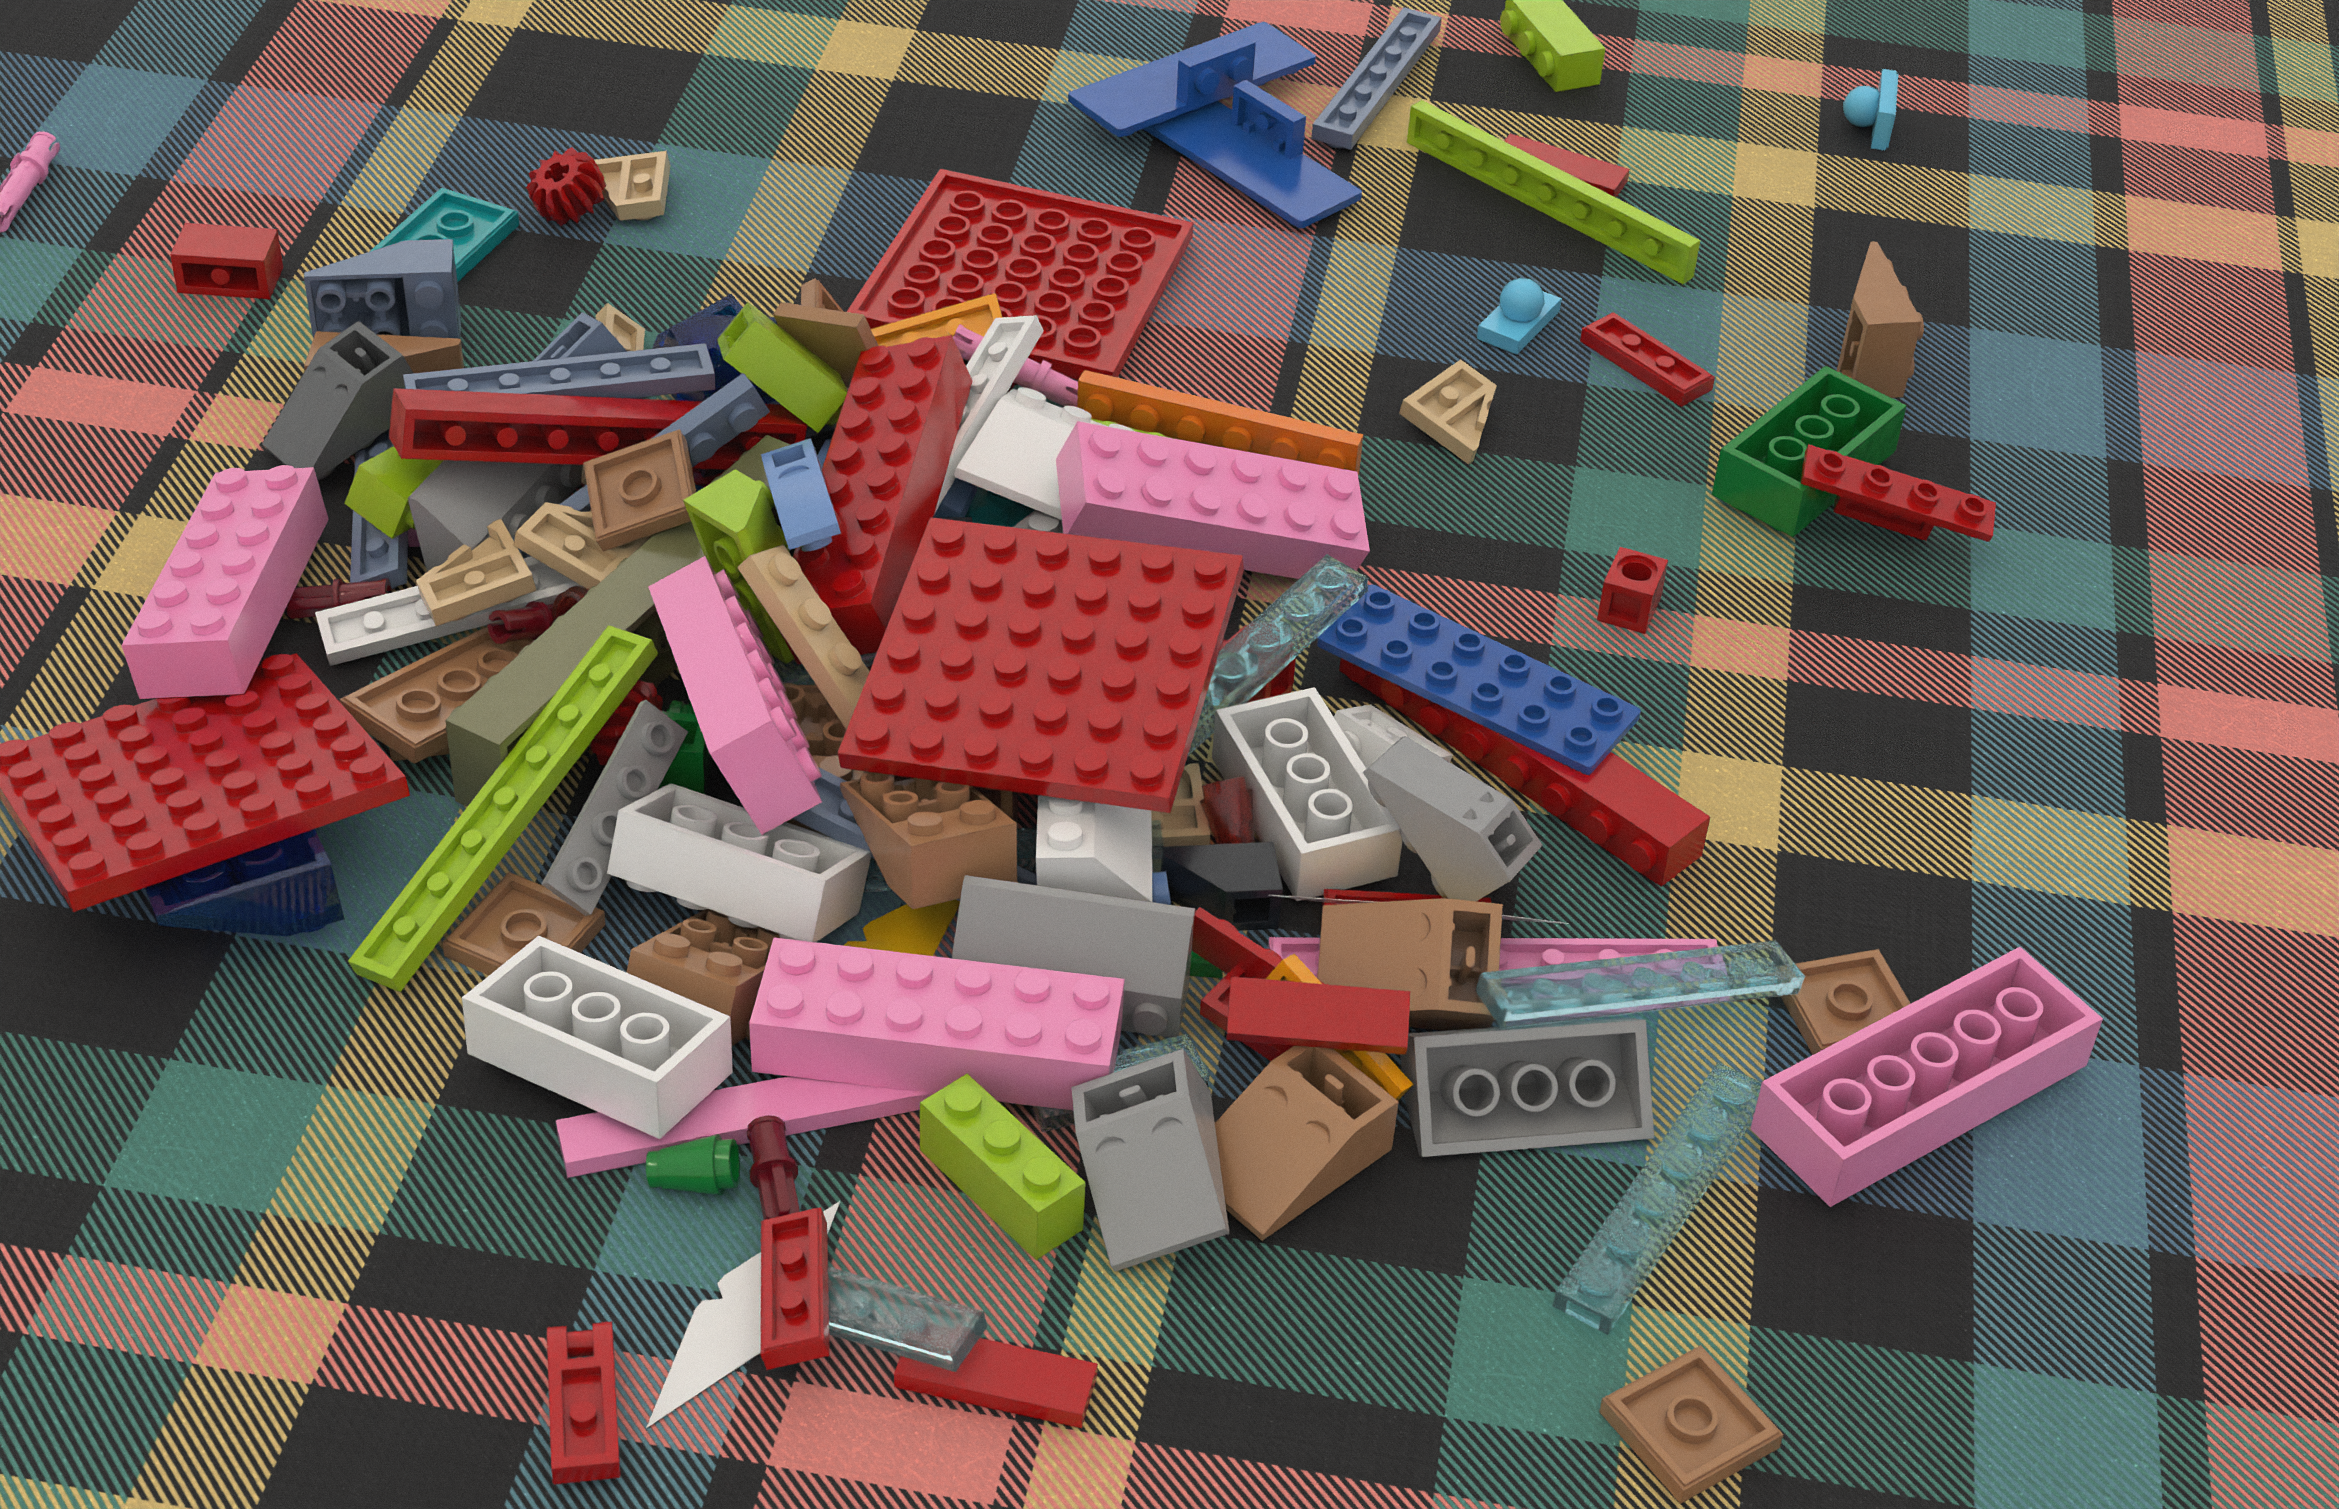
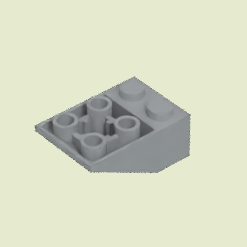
[1363,736,1542,901]
[1071,1049,1229,1272]

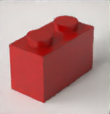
[170,223,283,299]

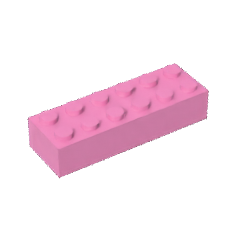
[1056,421,1370,587]
[121,465,329,699]
[648,556,822,835]
[749,938,1125,1111]
[1750,947,2103,1207]

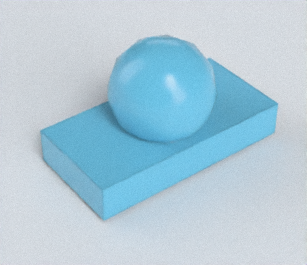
[1843,69,1899,150]
[1477,278,1562,354]

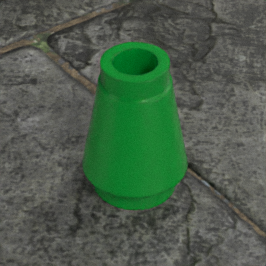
[646,1134,740,1195]

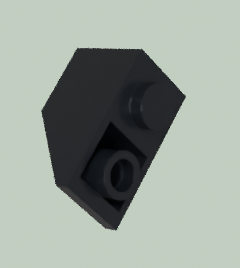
[1161,842,1283,931]

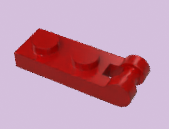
[547,1321,621,1485]

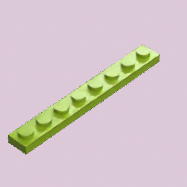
[1407,100,1700,284]
[348,625,659,992]

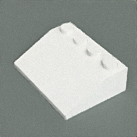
[954,388,1135,520]

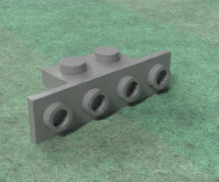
[541,700,688,916]

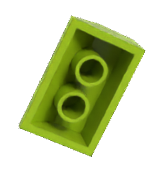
[683,469,794,664]

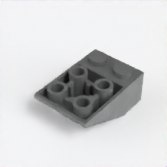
[262,321,414,480]

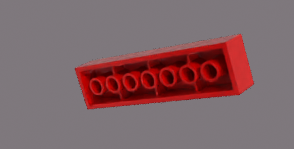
[779,335,973,665]

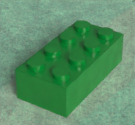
[1712,365,1907,537]

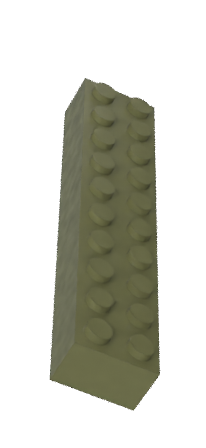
[445,435,796,807]

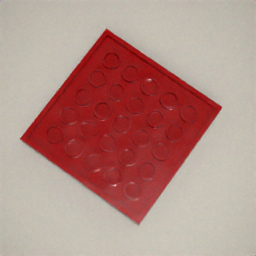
[847,169,1194,380]
[838,517,1244,813]
[0,653,410,912]

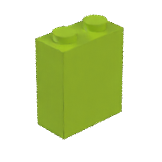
[717,302,848,433]

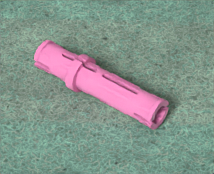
[0,131,60,232]
[953,324,1078,407]

